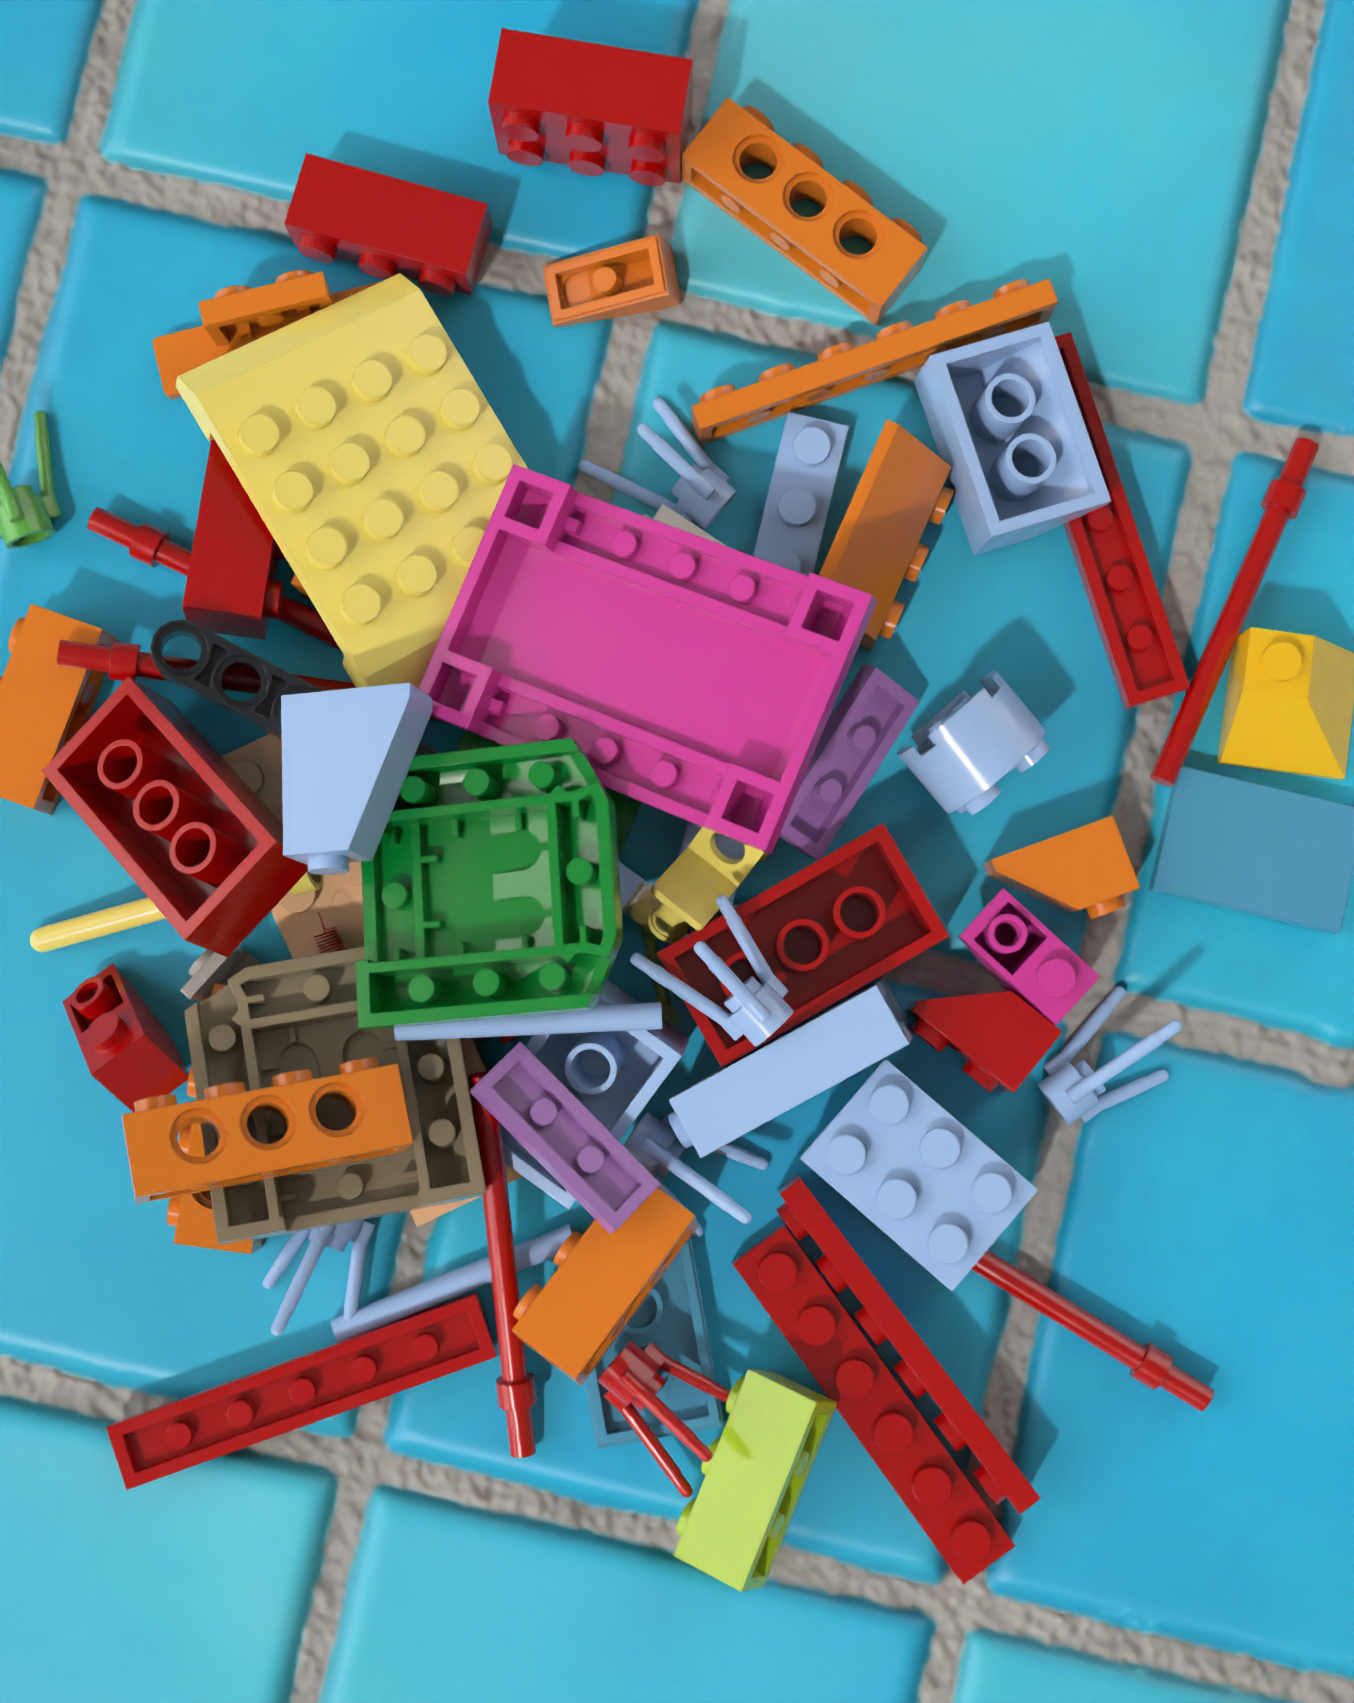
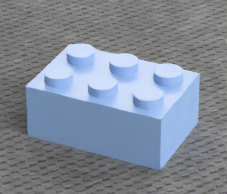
[800,1059,1038,1292]

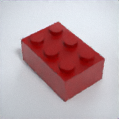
[488,28,693,186]

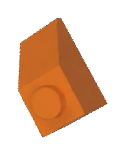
[983,815,1140,919]

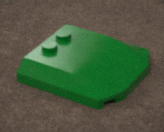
[356,738,623,1030]

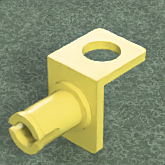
[648,827,765,944]

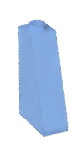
[668,977,915,1158]

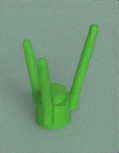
[0,410,62,549]

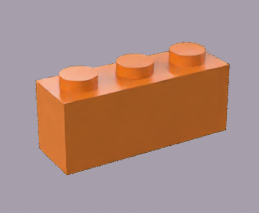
[0,604,119,815]
[512,1187,698,1386]

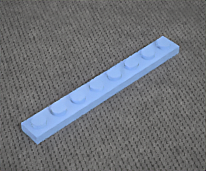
[679,412,849,911]

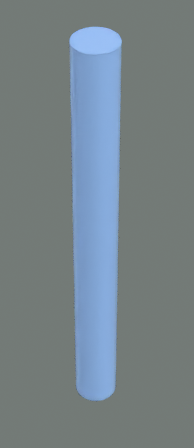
[394,1002,663,1041]
[331,1223,574,1342]

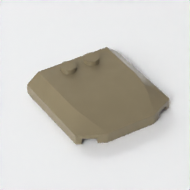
[184,946,487,1244]

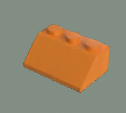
[819,419,955,651]

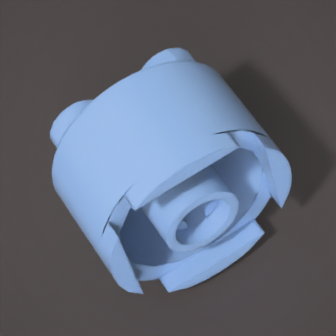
[897,670,1050,815]

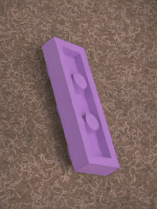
[779,664,920,861]
[470,1042,661,1234]

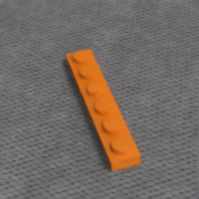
[691,279,1058,446]

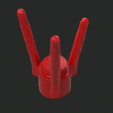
[597,1340,731,1498]

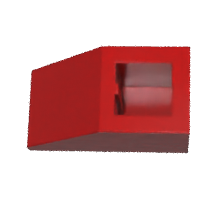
[62,963,189,1112]
[905,991,1062,1094]

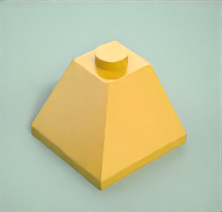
[1217,627,1354,780]

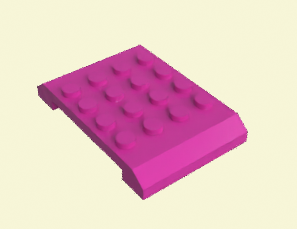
[418,464,877,854]

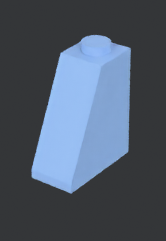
[281,682,432,875]

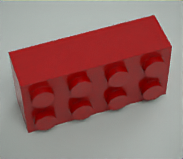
[42,676,308,958]
[656,823,949,1067]

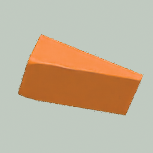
[543,234,681,328]

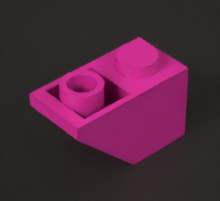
[958,888,1101,1025]

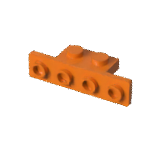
[152,270,382,400]

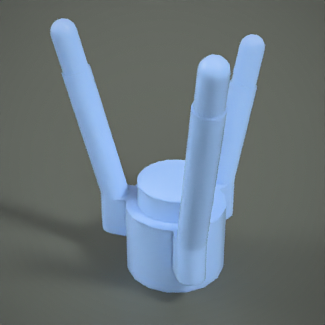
[578,397,737,530]
[630,895,794,1047]
[1038,986,1183,1126]
[623,1112,769,1237]
[263,1220,375,1336]

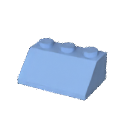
[914,321,1111,556]

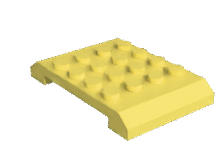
[176,273,528,688]

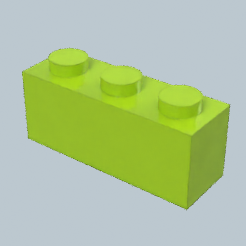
[673,1369,838,1592]

